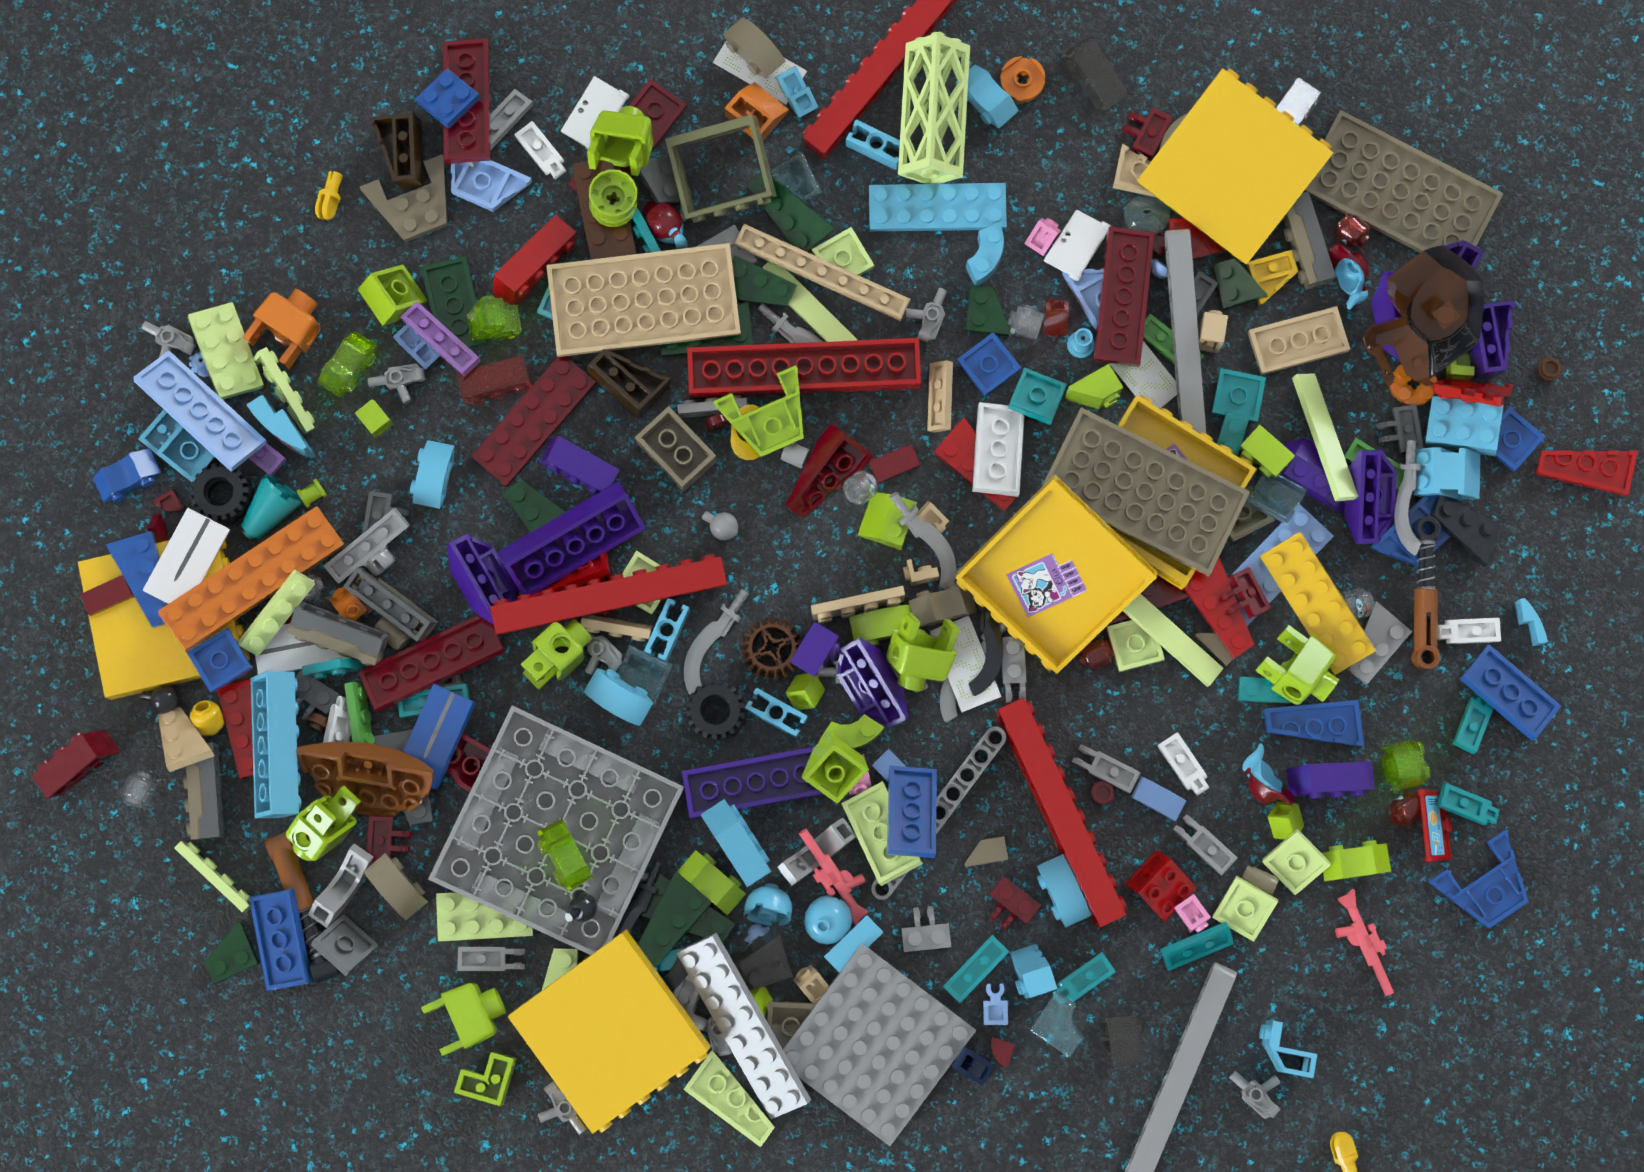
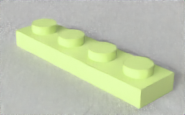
[238,569,315,656]
[175,841,251,913]

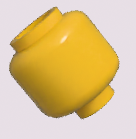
[190,700,224,736]

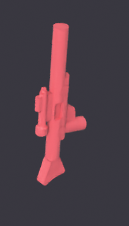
[799,829,868,925]
[1335,889,1394,996]

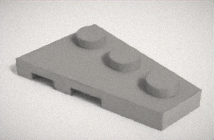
[1348,601,1412,685]

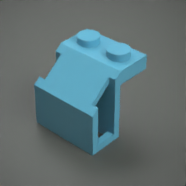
[1413,447,1480,501]
[1259,1020,1317,1078]

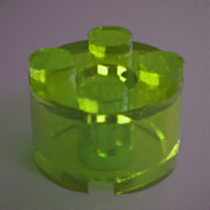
[1380,739,1431,791]

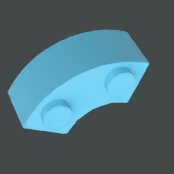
[956,65,1019,128]
[966,222,1004,286]
[410,440,455,509]
[584,668,653,726]
[1037,854,1091,928]

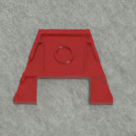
[1433,377,1513,407]

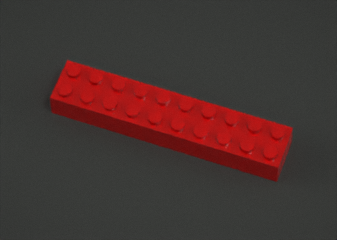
[687,338,921,399]
[996,698,1128,928]

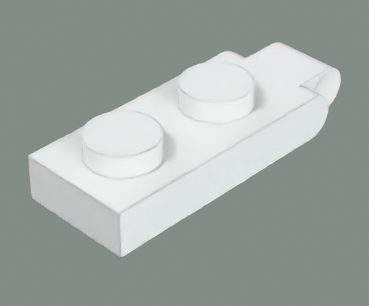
[514,121,566,180]
[1438,618,1501,644]
[323,696,351,743]
[1157,732,1209,796]

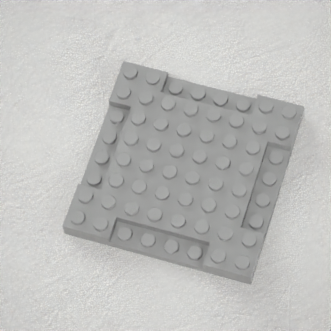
[428,706,684,955]

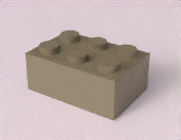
[635,406,717,492]

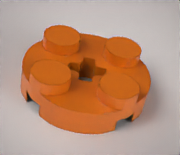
[1000,56,1045,104]
[1389,364,1437,407]

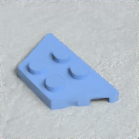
[451,161,532,212]
[1062,268,1103,331]

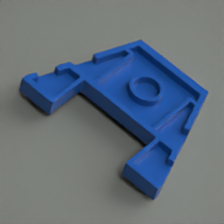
[1428,830,1529,928]

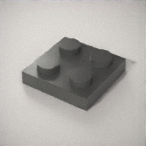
[311,914,378,976]

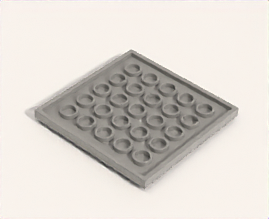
[782,943,976,1146]

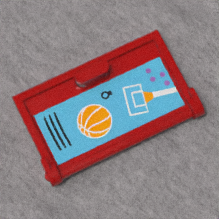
[1417,789,1452,863]

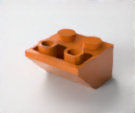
[725,82,789,141]

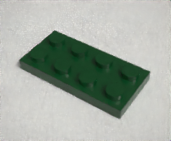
[421,256,487,349]

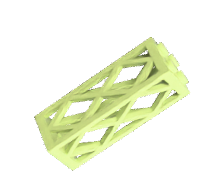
[898,32,970,184]

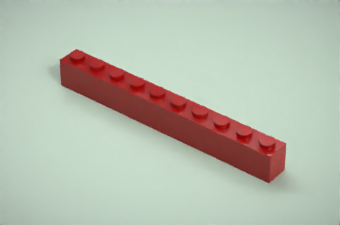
[802,0,957,161]
[490,554,727,635]

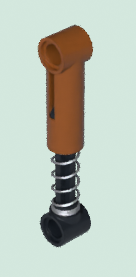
[1411,516,1441,669]
[265,831,340,984]

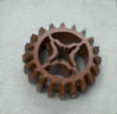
[741,617,802,680]

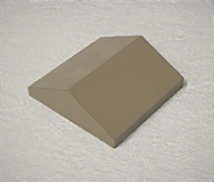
[1229,486,1275,542]
[767,1001,816,1048]

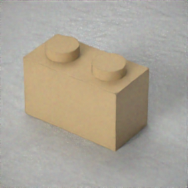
[1198,310,1228,353]

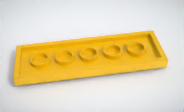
[1260,531,1376,675]

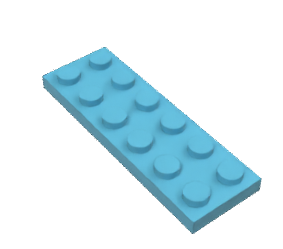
[869,183,1007,232]

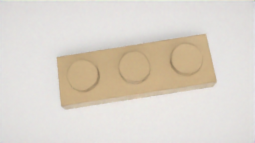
[927,360,953,433]
[581,615,653,641]

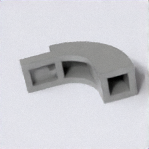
[778,818,857,886]
[308,844,374,928]

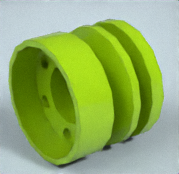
[589,170,637,227]

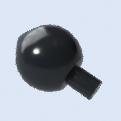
[141,686,180,714]
[565,893,598,922]

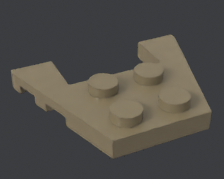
[360,154,448,242]

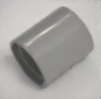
[780,443,810,469]

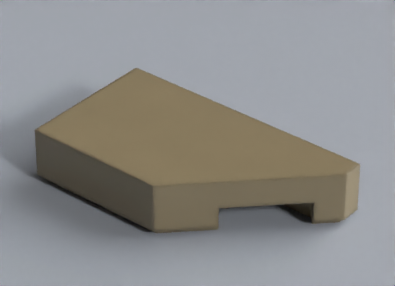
[1194,633,1233,667]
[964,836,1008,867]

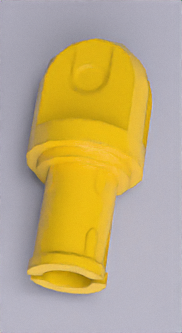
[315,171,343,220]
[1330,1132,1358,1172]

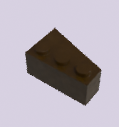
[369,112,424,189]
[588,349,671,419]

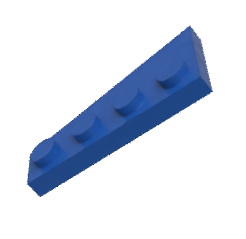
[106,531,168,628]
[1264,700,1364,747]

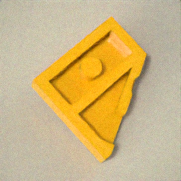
[1247,250,1298,305]

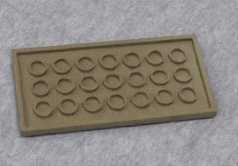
[1303,110,1504,253]
[1040,407,1250,576]

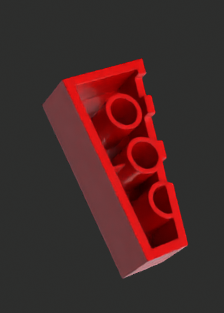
[492,215,576,312]

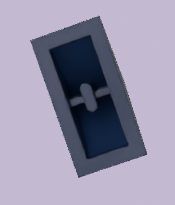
[951,1046,995,1086]

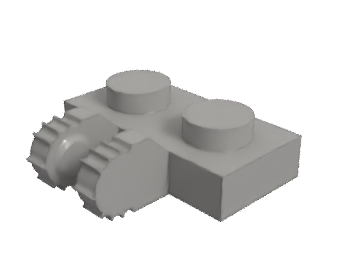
[901,906,951,952]

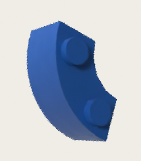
[93,448,161,502]

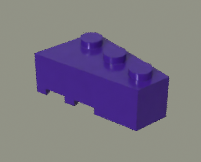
[1469,301,1515,379]
[538,436,619,495]
[790,621,840,677]
[1286,761,1375,799]

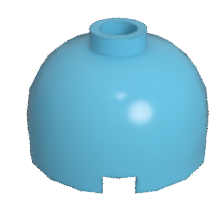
[743,883,792,926]
[804,895,853,945]

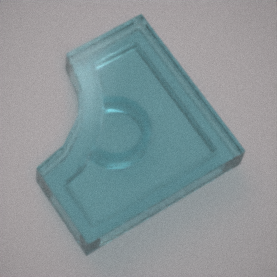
[1030,991,1084,1058]

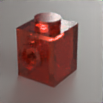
[1043,299,1069,337]

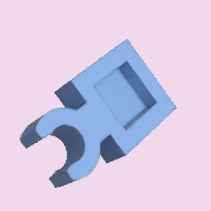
[983,984,1008,1025]

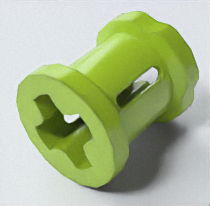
[296,479,327,508]

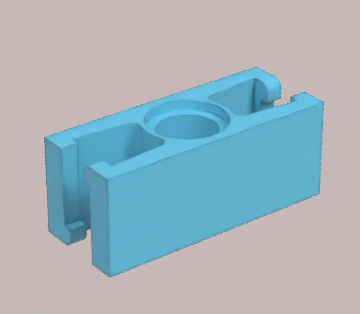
[846,119,900,170]
[644,598,690,663]
[745,688,808,739]
[824,915,883,972]

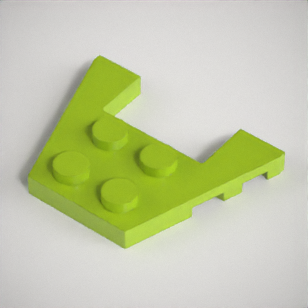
[712,365,804,457]

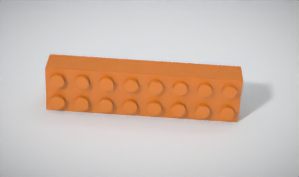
[158,506,344,653]

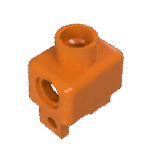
[243,288,320,370]

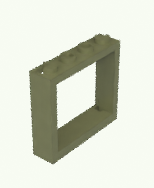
[665,114,777,223]

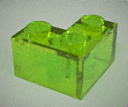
[467,295,522,341]

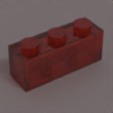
[456,355,532,405]

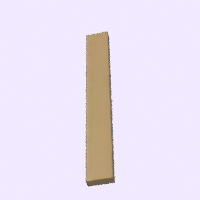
[734,224,910,321]

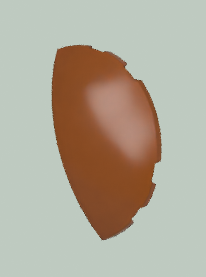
[296,742,434,817]

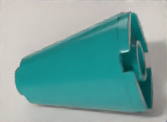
[241,474,302,540]

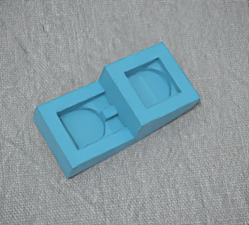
[775,66,818,118]
[1514,598,1548,646]

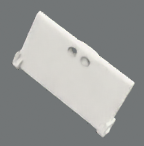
[561,76,630,150]
[1044,210,1111,281]

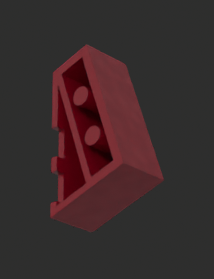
[32,729,121,799]

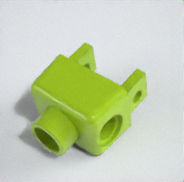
[587,106,653,176]
[886,612,960,691]
[521,619,592,690]
[1255,625,1339,705]
[286,786,361,861]
[421,983,506,1056]

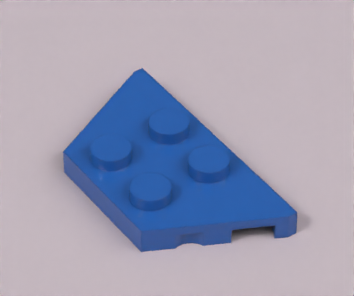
[1370,495,1450,567]

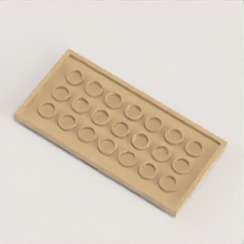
[547,243,741,357]

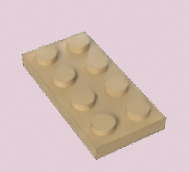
[1248,306,1350,375]
[811,586,905,623]

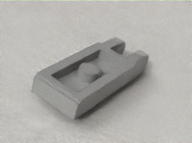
[1001,637,1027,703]
[1072,744,1141,794]
[1173,814,1237,876]
[457,947,525,971]

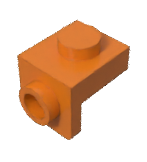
[329,587,367,621]

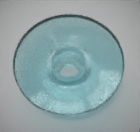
[1124,195,1170,235]

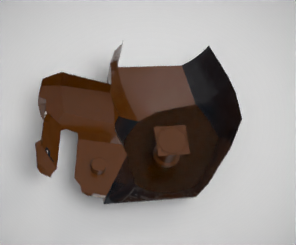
[1363,245,1484,387]

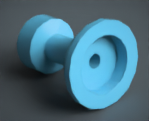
[1067,328,1094,358]

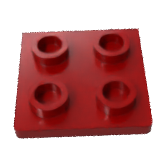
[1125,850,1196,921]

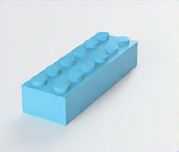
[251,672,301,818]

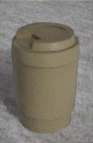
[374,617,411,651]
[1241,865,1279,896]

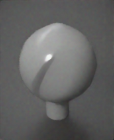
[702,511,738,541]

